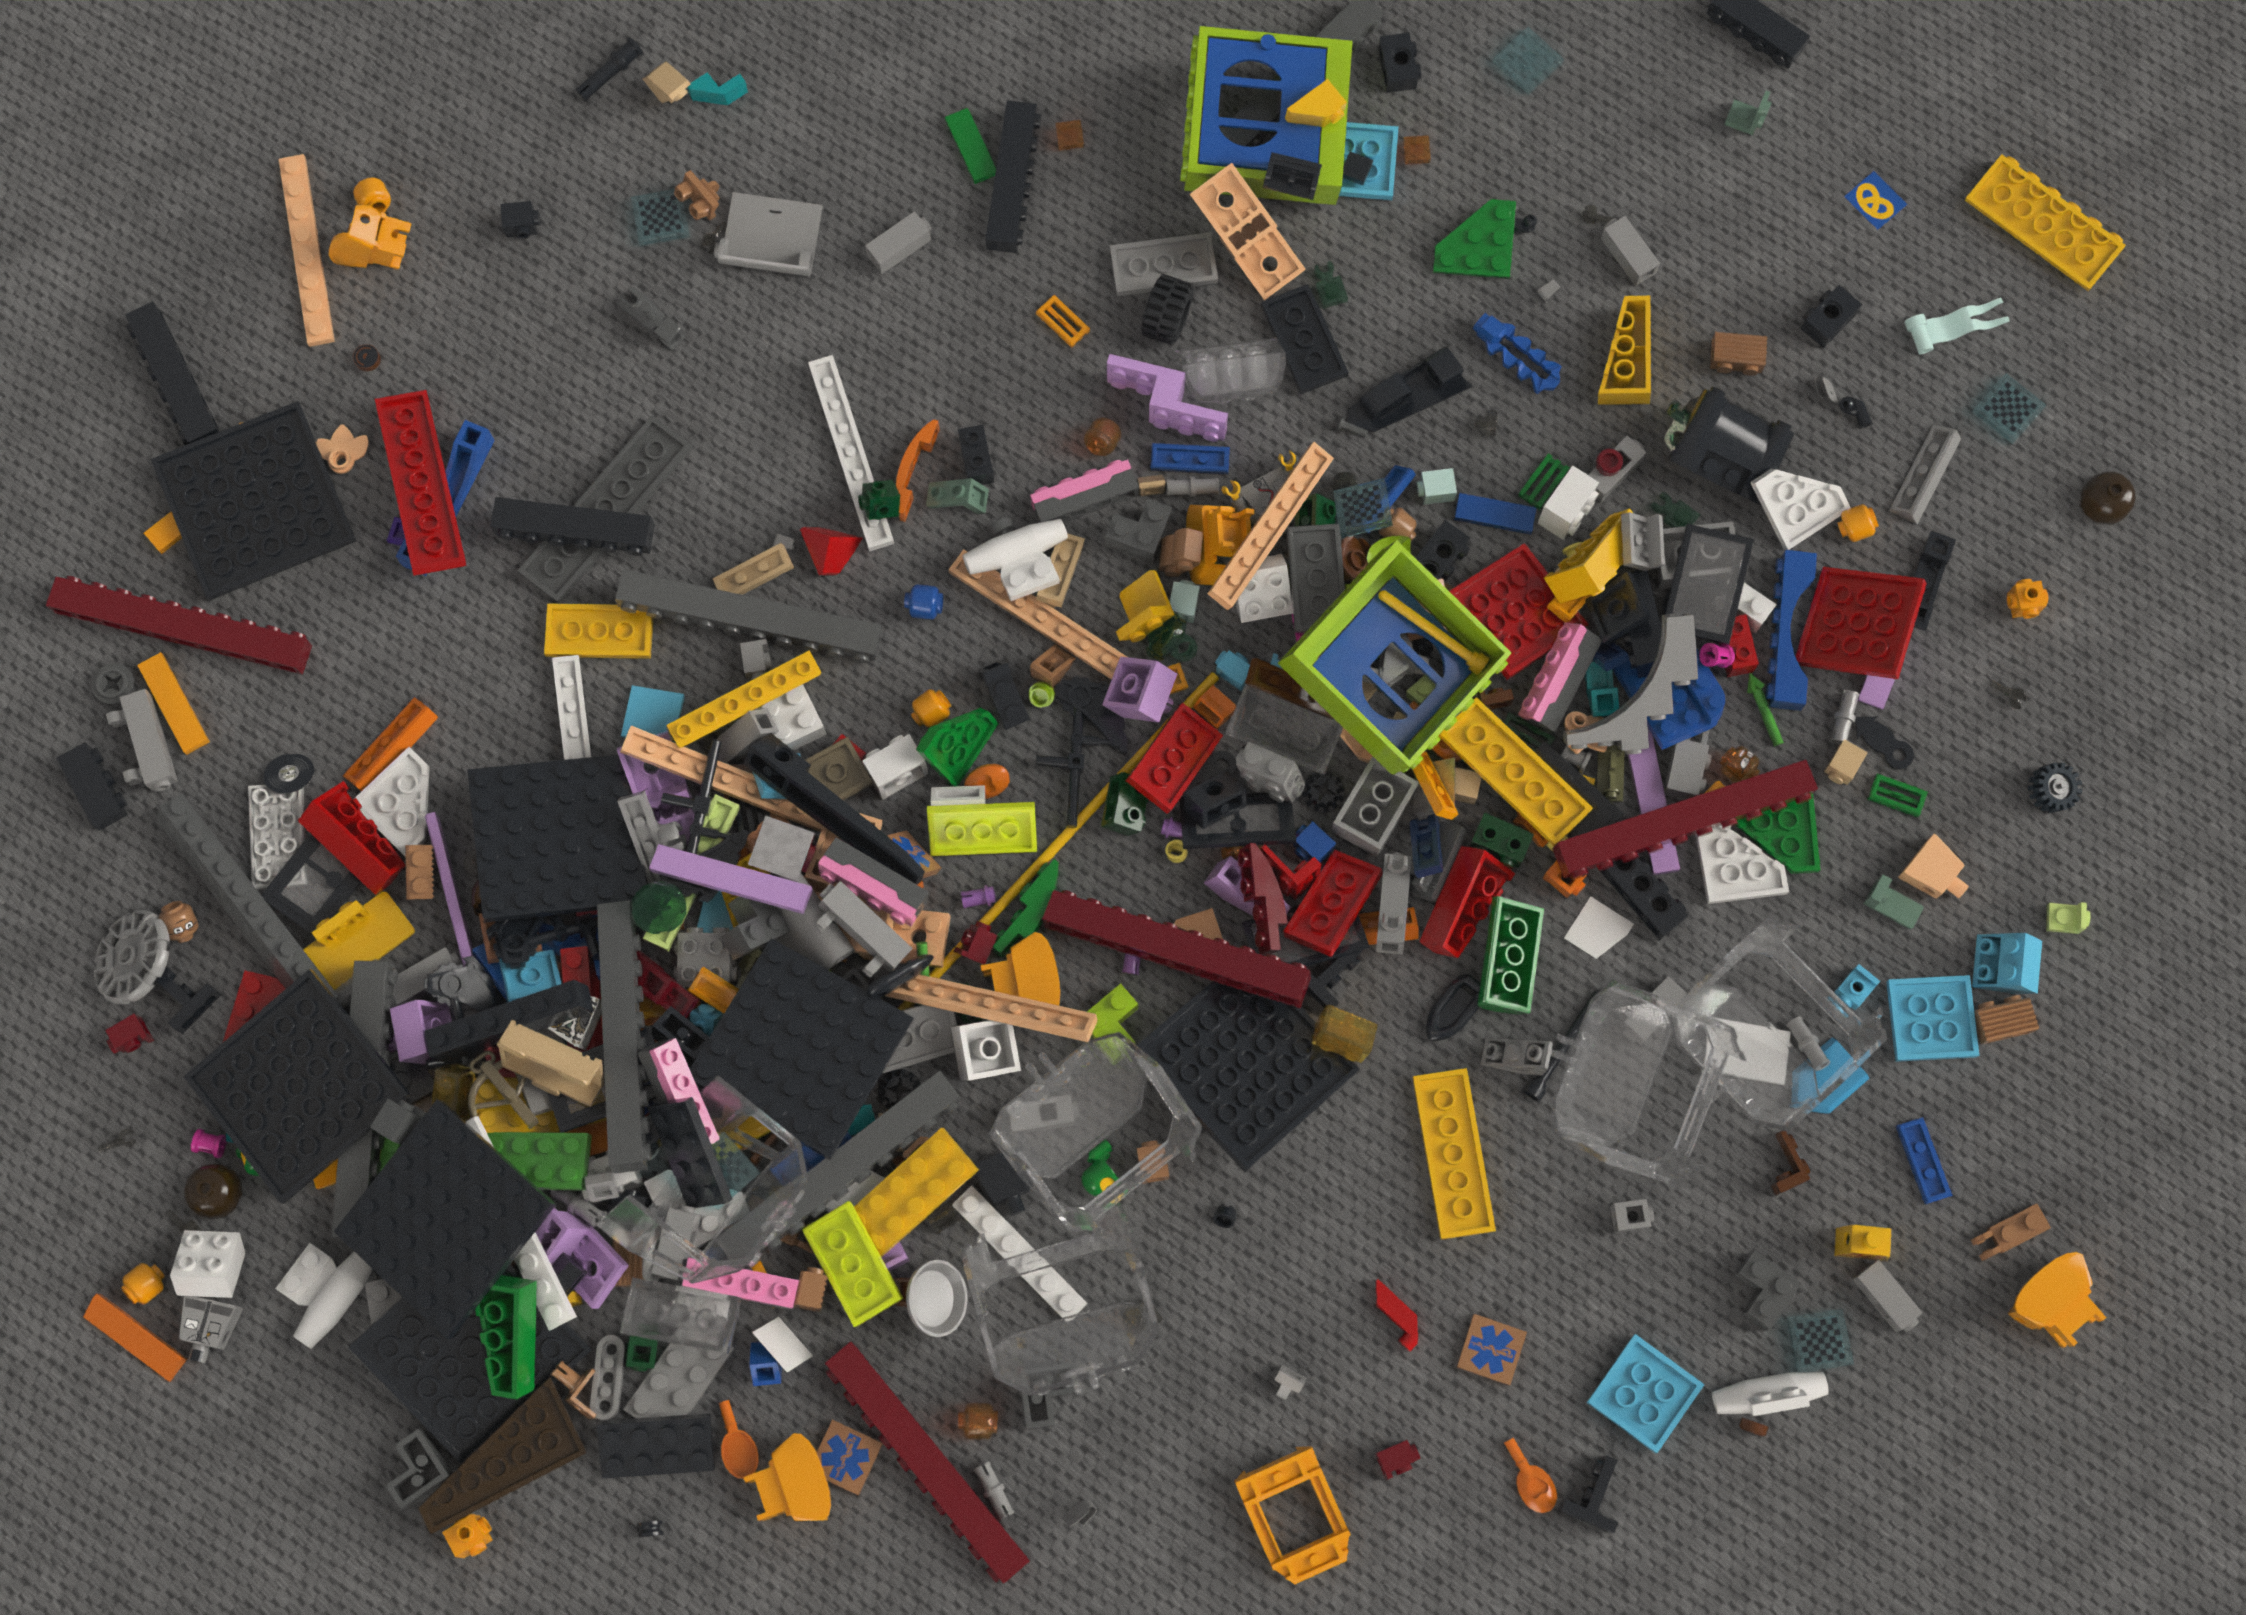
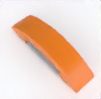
[896,419,940,522]

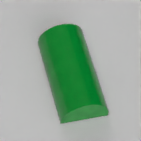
[1478,896,1544,1015]

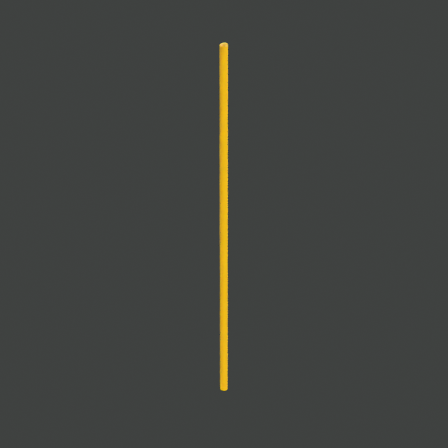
[897,672,1219,1010]

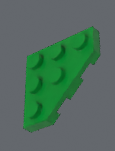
[1433,199,1516,279]
[915,708,999,787]
[1735,794,1821,874]

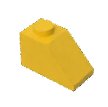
[1285,79,1347,127]

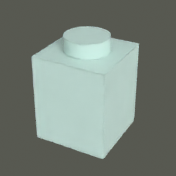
[1416,468,1457,505]
[1170,580,1200,623]

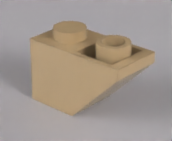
[643,62,690,103]

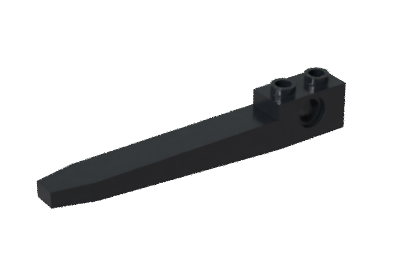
[744,733,925,885]

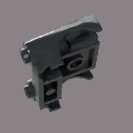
[1667,386,1795,506]

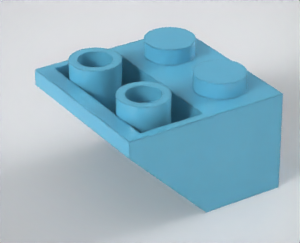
[1972,933,2042,994]

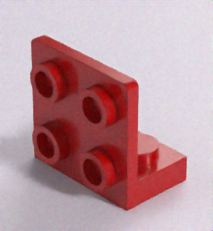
[1260,844,1322,900]

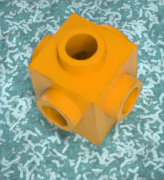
[2007,579,2048,619]
[442,1514,493,1559]

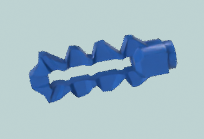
[1472,313,1562,394]

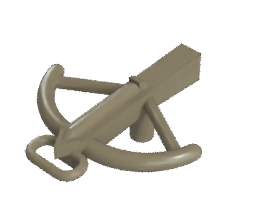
[468,1051,539,1129]

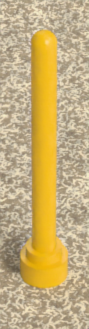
[1378,590,1490,675]

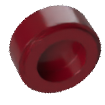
[1596,448,1623,476]

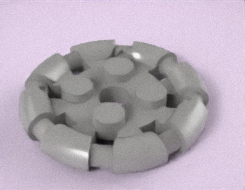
[93,910,170,1005]

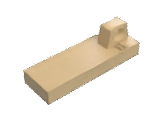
[1036,534,1085,608]
[713,543,794,595]

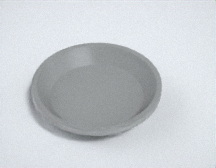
[906,1260,968,1337]

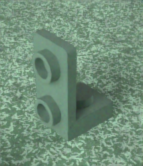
[1724,91,1772,135]
[926,478,989,514]
[1863,874,1924,929]

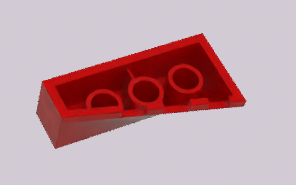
[298,781,405,895]
[1419,846,1515,958]
[560,946,603,1052]

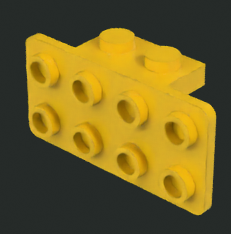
[303,891,415,990]

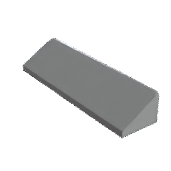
[1889,424,1961,524]

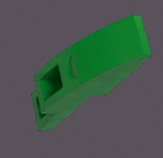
[993,859,1059,958]

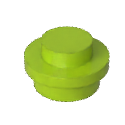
[1028,682,1055,708]

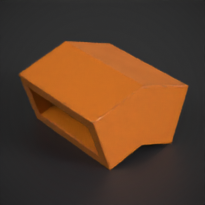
[1193,685,1237,729]

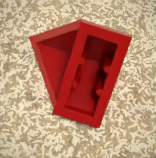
[800,527,863,575]

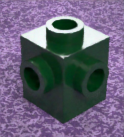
[858,480,900,520]

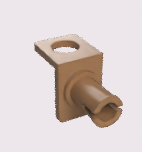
[550,1360,597,1420]

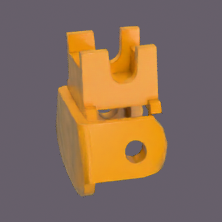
[329,204,411,269]
[1186,505,1254,585]
[980,932,1061,1006]
[2008,1252,2107,1348]
[743,1433,831,1521]

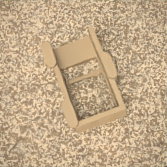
[497,1020,604,1107]

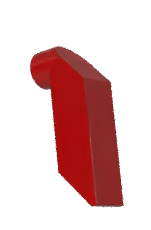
[1375,1279,1418,1352]

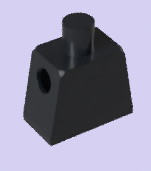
[974,1146,1030,1216]

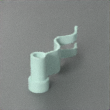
[1904,298,2010,355]

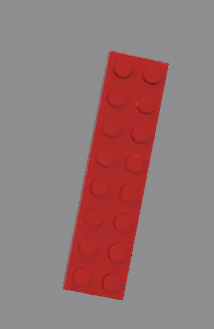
[375,390,466,576]

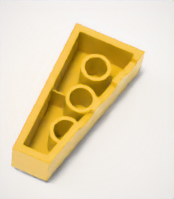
[1598,295,1651,405]
[1544,508,1633,604]

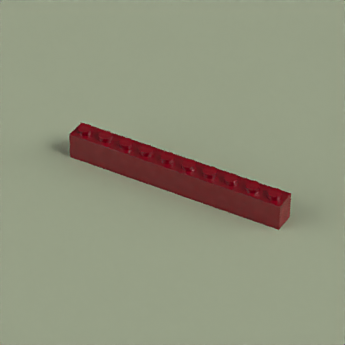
[46,575,313,675]
[1552,759,1818,879]
[1042,890,1311,1008]
[825,1341,1030,1584]

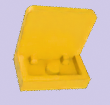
[1116,570,1175,643]

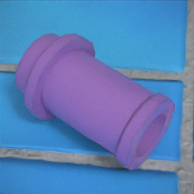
[1161,817,1182,839]
[961,885,996,909]
[1122,953,1141,975]

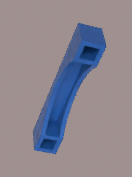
[395,420,495,576]
[1765,550,1817,711]

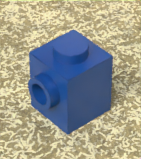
[1293,822,1336,863]
[749,1342,782,1386]

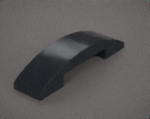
[1913,530,1956,631]

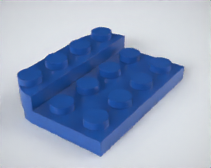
[1612,648,1725,750]

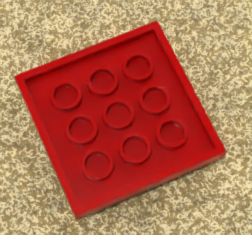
[1449,543,1589,680]
[1795,567,1927,679]

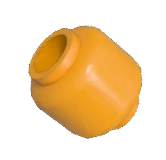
[353,178,391,215]
[1837,504,1879,542]
[911,689,951,728]
[121,1263,165,1304]

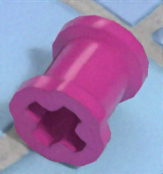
[1699,643,1735,668]
[191,1128,227,1158]

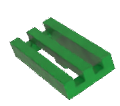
[1518,453,1570,510]
[1867,773,1928,817]

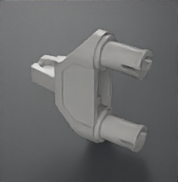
[1362,633,1429,690]

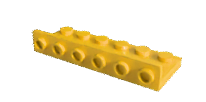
[1965,154,2126,291]
[666,650,821,748]

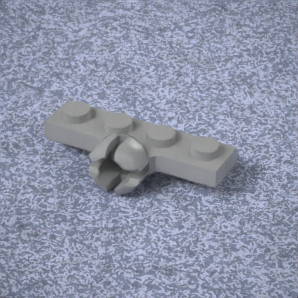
[617,791,687,897]

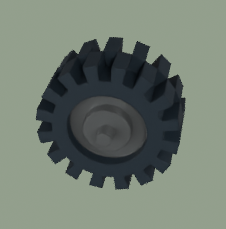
[2028,762,2082,813]

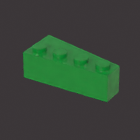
[475,1275,537,1399]

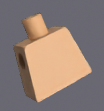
[1898,834,1969,899]

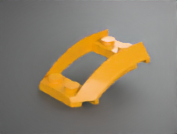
[1234,1446,1351,1584]

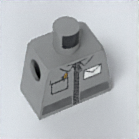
[179,1296,243,1363]

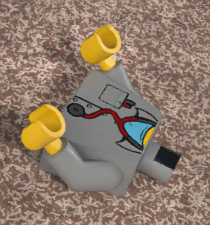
[1221,451,1296,534]

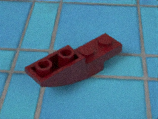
[1238,843,1288,955]
[637,951,700,1019]

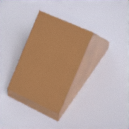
[1030,644,1076,690]
[1174,908,1223,940]

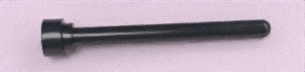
[1522,990,1603,1102]

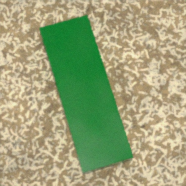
[945,108,996,184]

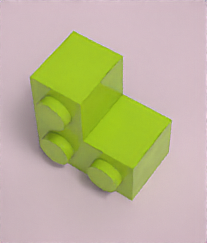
[1087,983,1138,1064]

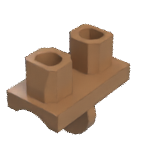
[674,170,720,221]

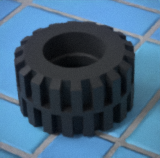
[1141,274,1194,345]

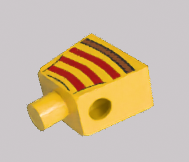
[1834,1225,1891,1261]

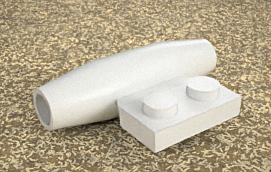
[962,519,1068,601]
[275,1243,373,1349]
[1712,1372,1828,1416]

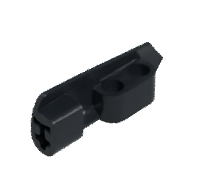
[1348,346,1471,432]

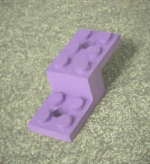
[1107,354,1228,442]
[617,731,694,851]
[535,1207,629,1309]

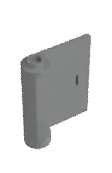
[714,192,823,277]
[776,872,855,970]

